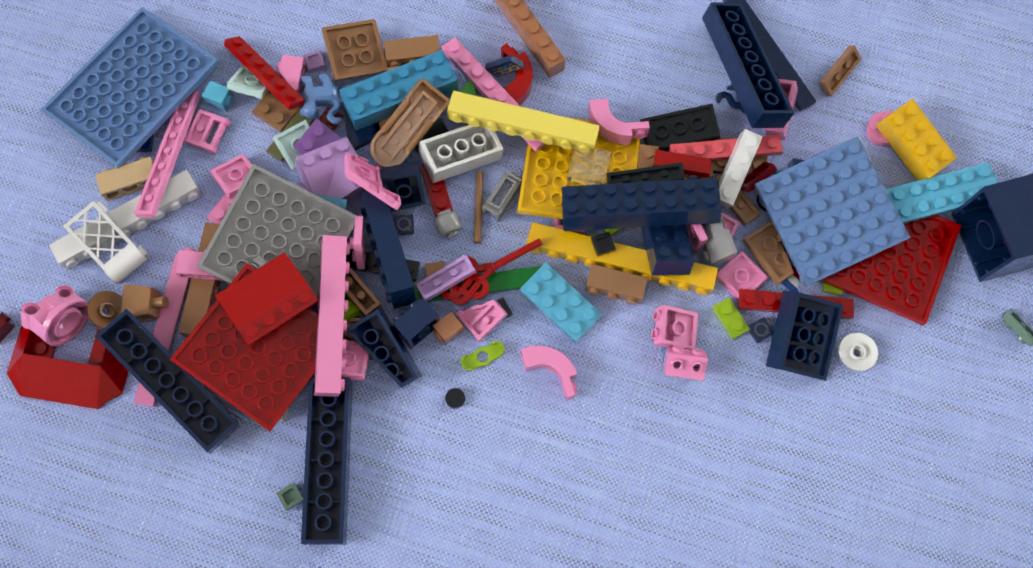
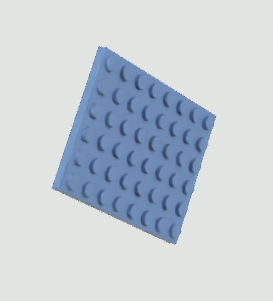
[41,7,220,169]

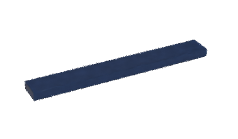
[722,0,816,112]

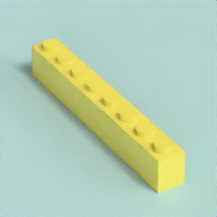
[447,90,600,154]

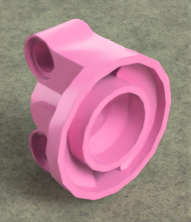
[21,285,89,346]

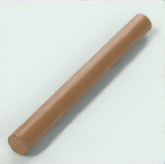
[474,171,484,244]

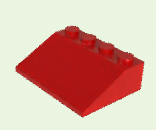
[215,252,319,346]

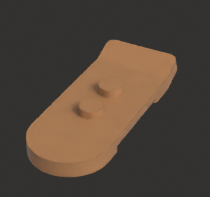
[370,78,450,167]

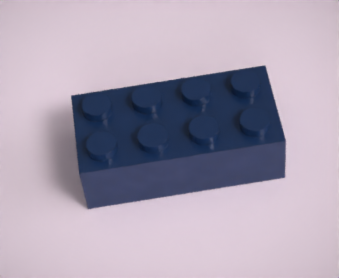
[641,225,695,276]

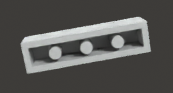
[718,129,762,209]

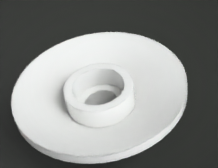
[839,333,878,371]

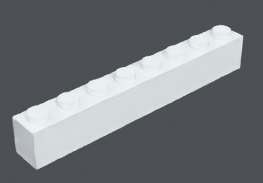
[49,169,202,269]

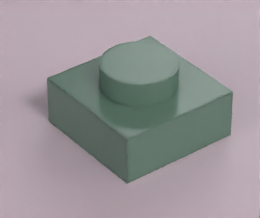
[276,482,303,511]

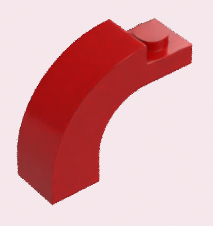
[501,43,533,105]

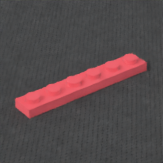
[669,135,783,161]

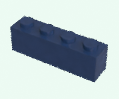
[346,309,423,388]

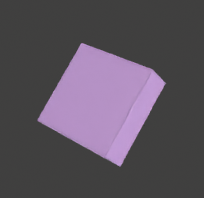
[304,50,327,73]

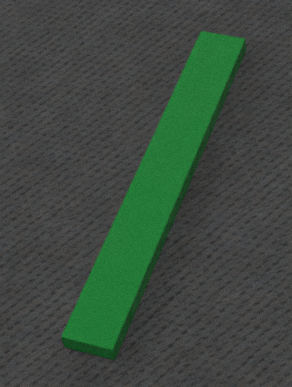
[413,266,541,302]

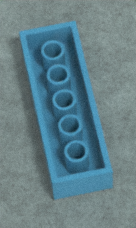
[339,50,458,131]

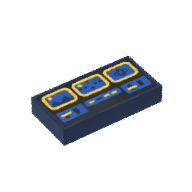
[485,55,524,77]

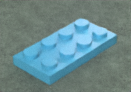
[519,262,602,343]

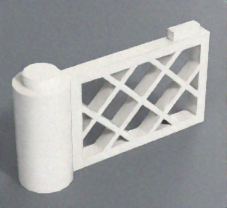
[63,201,148,284]

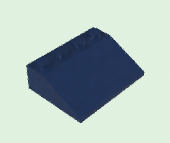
[766,290,844,381]

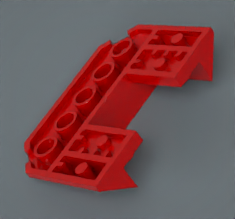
[7,325,129,409]

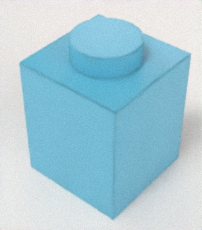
[202,81,234,111]

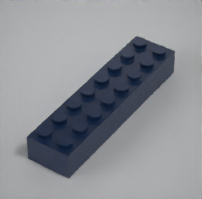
[702,2,794,128]
[562,178,722,231]
[95,309,240,454]
[301,379,353,545]

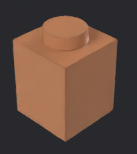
[433,312,464,345]

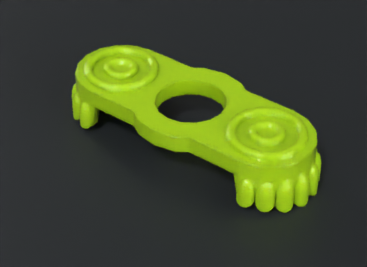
[461,341,505,371]

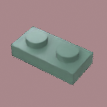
[1002,308,1033,346]

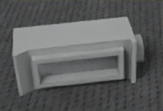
[482,171,522,222]

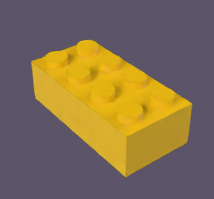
[875,98,957,181]

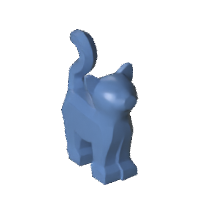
[300,73,343,124]

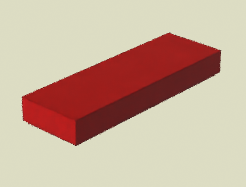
[653,149,711,178]

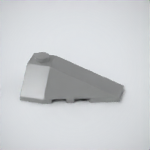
[702,214,737,266]

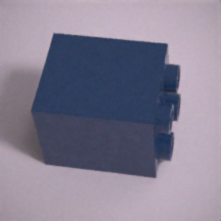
[951,174,1033,282]

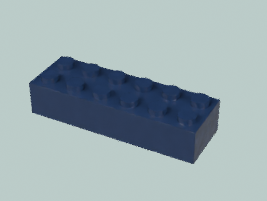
[359,191,416,309]

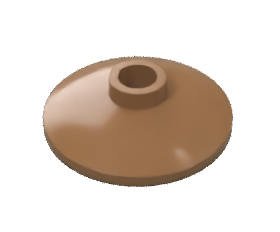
[87,291,122,329]

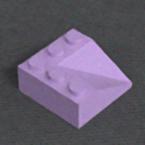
[295,137,367,202]

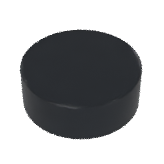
[445,388,465,409]

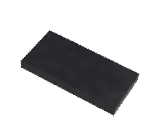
[640,103,720,151]

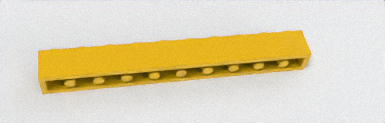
[526,222,718,295]

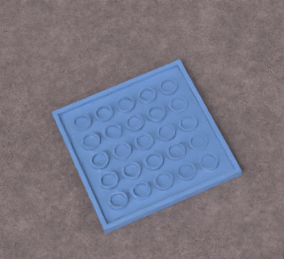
[754,136,910,287]

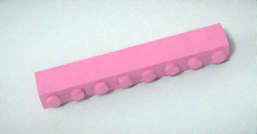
[314,235,350,397]

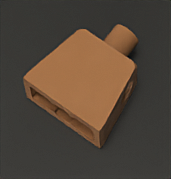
[121,284,169,323]

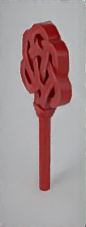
[440,238,543,306]

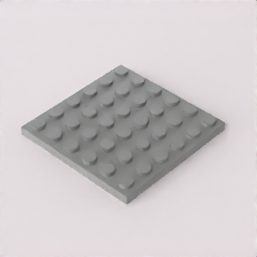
[197,164,357,309]

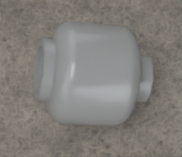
[434,209,462,238]

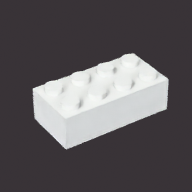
[418,125,504,183]

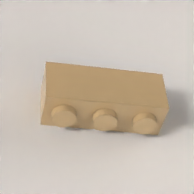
[95,157,154,201]

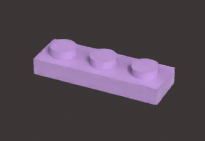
[416,254,476,302]

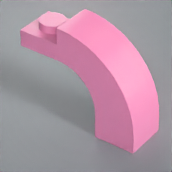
[588,99,650,145]
[521,346,577,401]

